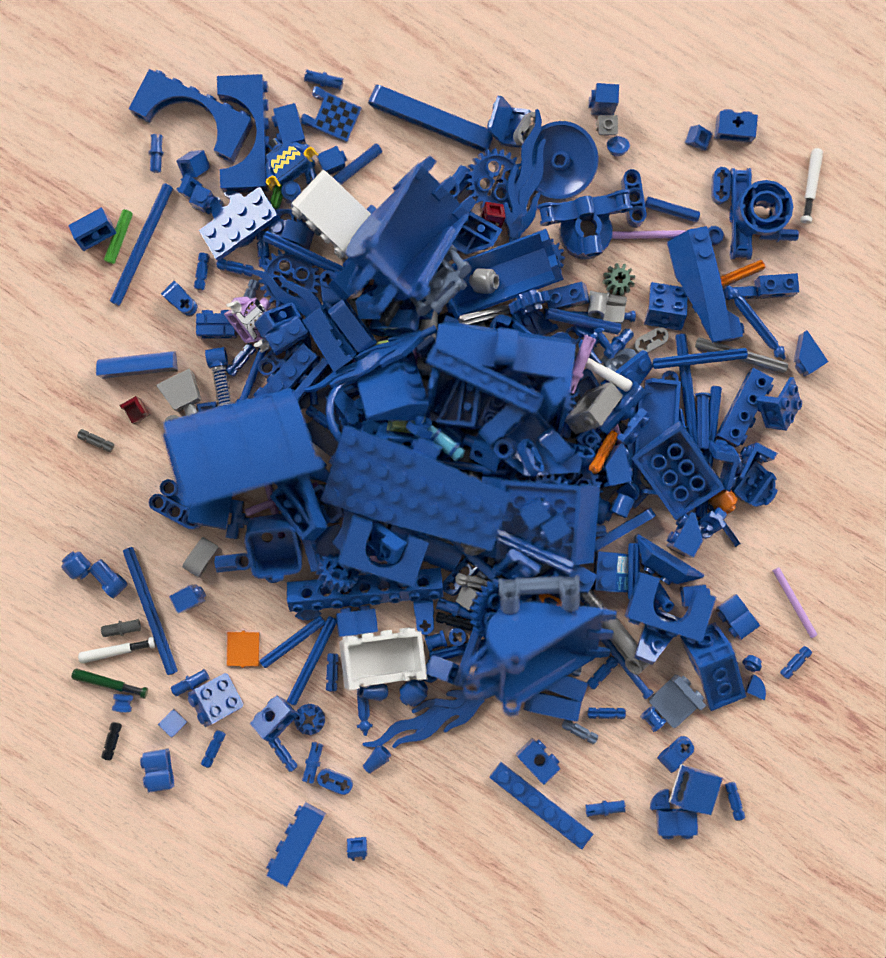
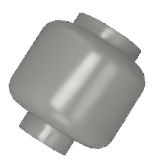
[469,268,499,294]

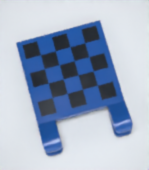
[301,86,362,142]

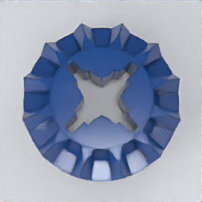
[294,704,325,735]

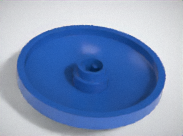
[532,121,599,199]

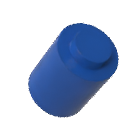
[281,181,302,205]

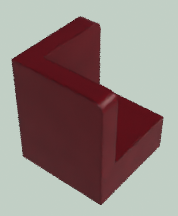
[480,202,506,228]
[119,396,150,424]

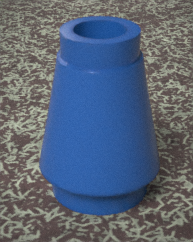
[358,683,388,701]
[363,745,391,774]

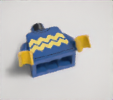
[266,138,319,191]

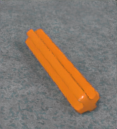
[720,260,765,287]
[589,430,619,474]

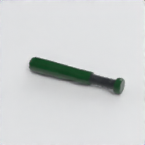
[71,669,148,699]

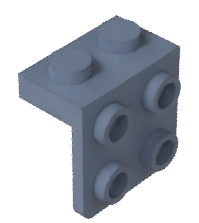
[649,674,706,728]

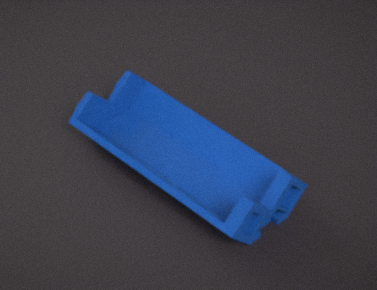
[446,229,564,319]

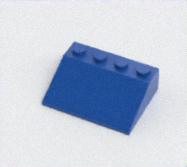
[354,351,429,421]
[632,421,725,520]

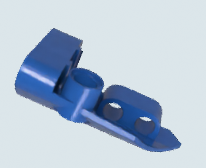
[478,404,582,476]

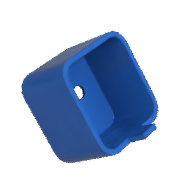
[245,513,303,582]

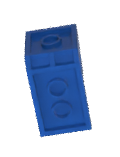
[680,622,746,711]

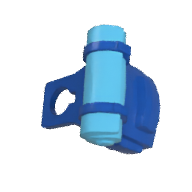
[428,424,466,461]

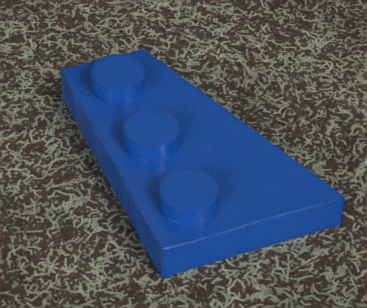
[600,350,653,394]
[634,608,680,665]

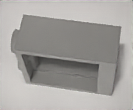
[565,381,623,434]

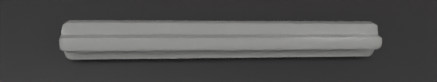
[695,338,788,373]

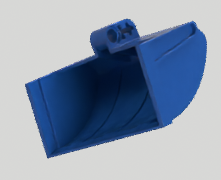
[425,321,576,435]
[162,388,323,508]

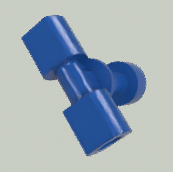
[226,500,251,540]

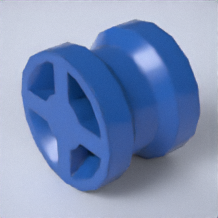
[112,694,133,712]

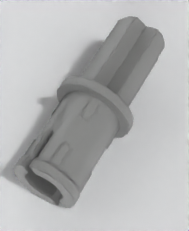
[589,290,627,306]

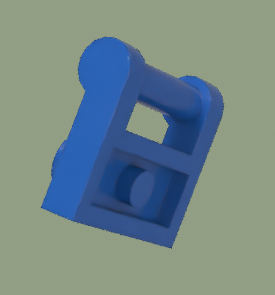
[492,549,541,580]

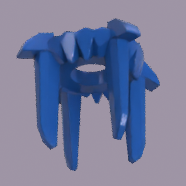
[579,328,615,364]

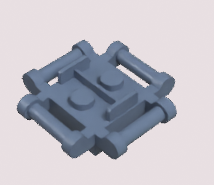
[409,245,471,316]

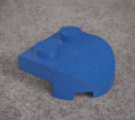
[731,460,777,507]

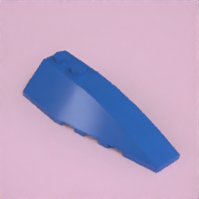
[667,226,732,343]

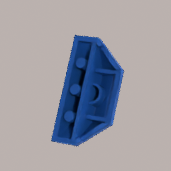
[452,211,503,255]
[634,534,705,586]

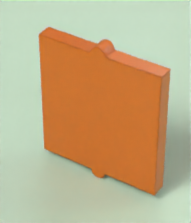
[227,630,260,668]

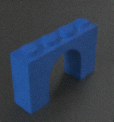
[338,515,429,587]
[624,572,716,644]

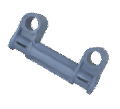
[499,575,579,614]

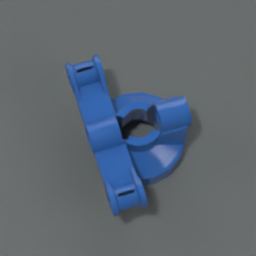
[729,168,794,260]
[537,189,633,259]

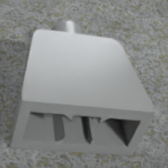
[157,369,201,416]

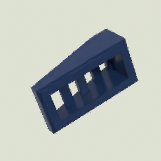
[416,336,436,364]

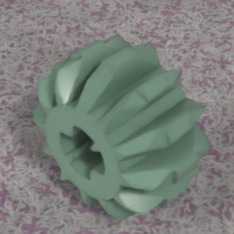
[603,263,635,296]

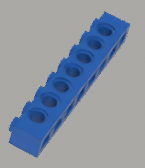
[287,568,444,613]

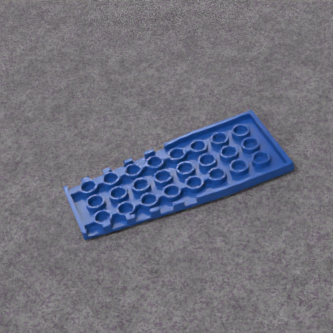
[321,426,511,550]

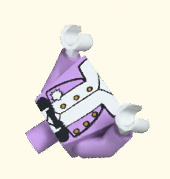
[224,297,271,353]

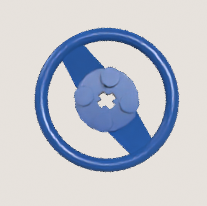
[326,379,388,442]

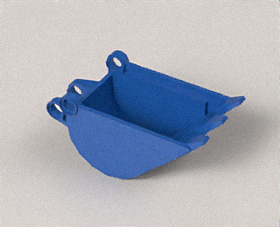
[346,155,476,315]
[463,602,617,716]

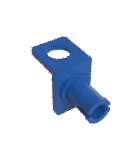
[647,573,674,612]

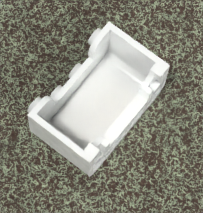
[291,170,371,260]
[339,627,427,690]

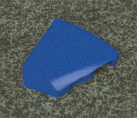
[365,522,406,564]

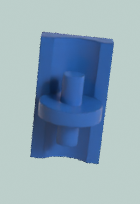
[697,507,727,539]

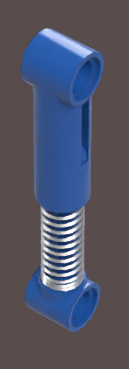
[205,347,232,408]

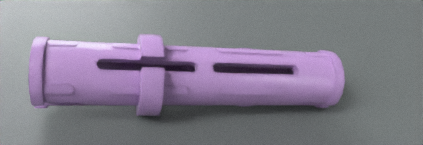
[571,335,596,394]

